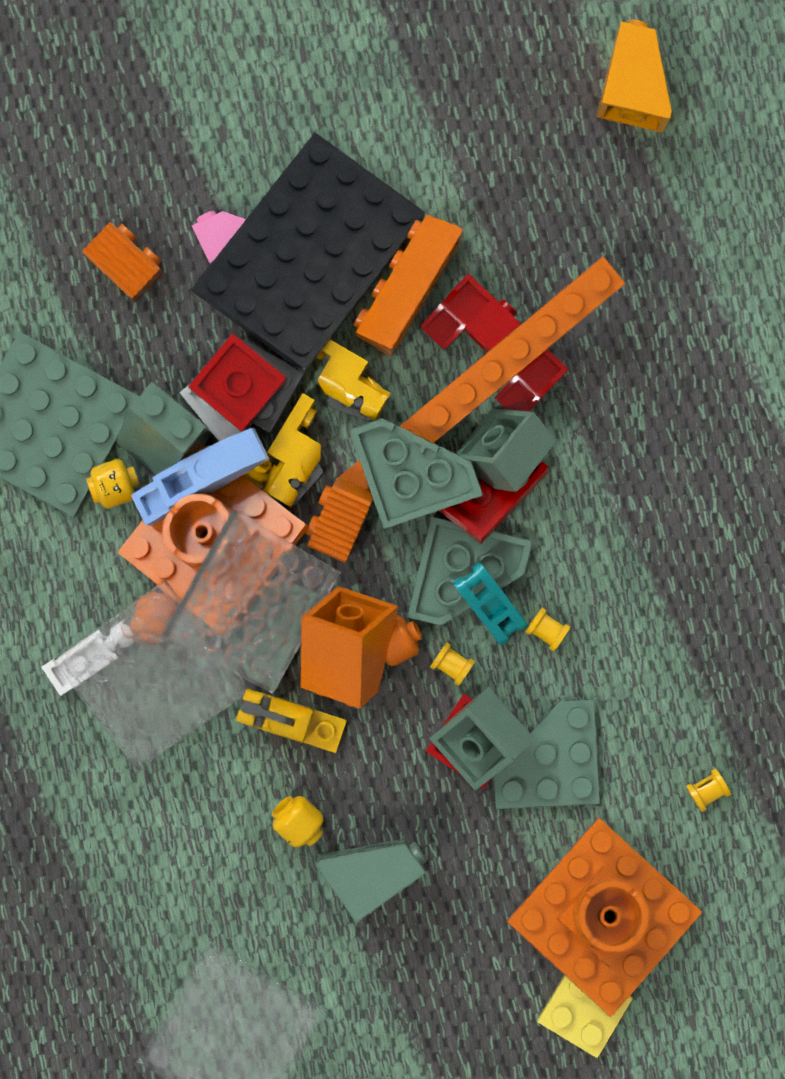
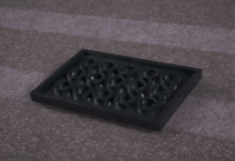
[192,132,426,373]

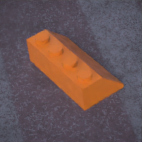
[354,215,463,357]

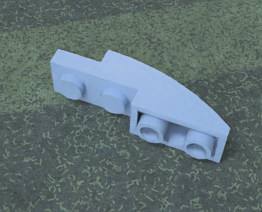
[131,428,269,526]

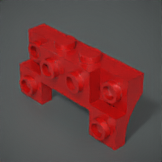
[420,273,568,412]

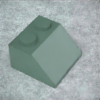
[456,408,557,492]
[429,687,535,790]

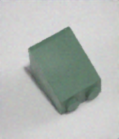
[116,382,213,475]
[315,838,427,922]

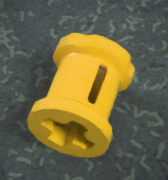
[525,607,571,652]
[430,642,475,686]
[686,768,732,812]

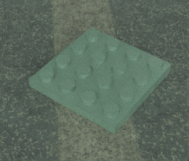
[0,331,139,518]

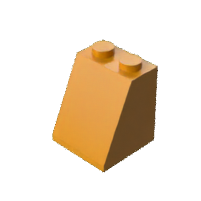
[596,19,672,133]

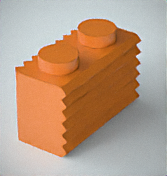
[82,222,163,302]
[305,478,373,563]

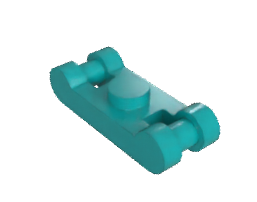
[452,562,529,646]

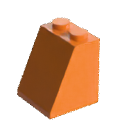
[301,586,398,709]

